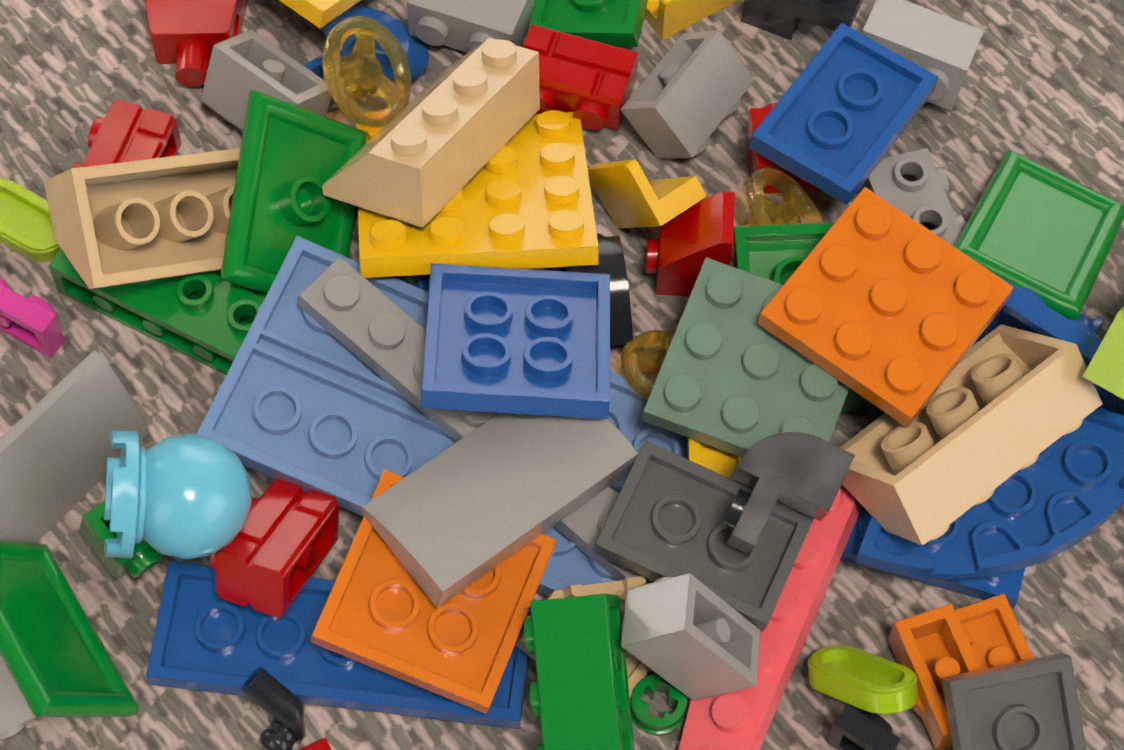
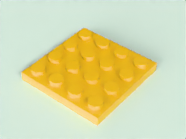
[356,110,599,278]

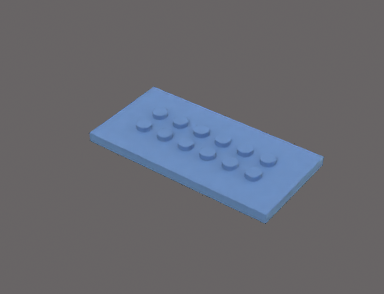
[196,236,687,596]

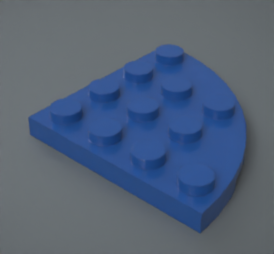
[855,407,1124,579]

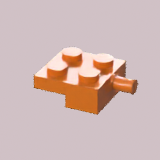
[876,594,1034,750]

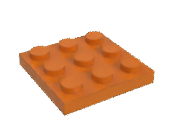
[758,187,1014,428]
[311,469,557,714]

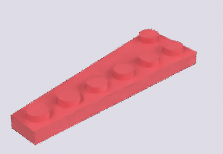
[678,484,862,750]

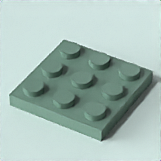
[642,257,850,457]

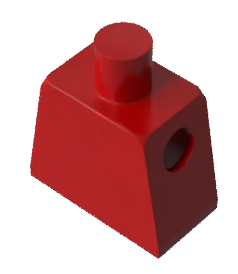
[145,0,248,86]

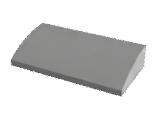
[0,350,149,543]
[361,413,639,608]

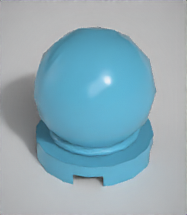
[104,430,252,560]

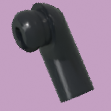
[241,667,305,750]

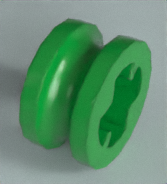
[630,674,687,736]

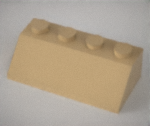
[322,38,540,228]
[44,148,241,290]
[840,325,1102,546]

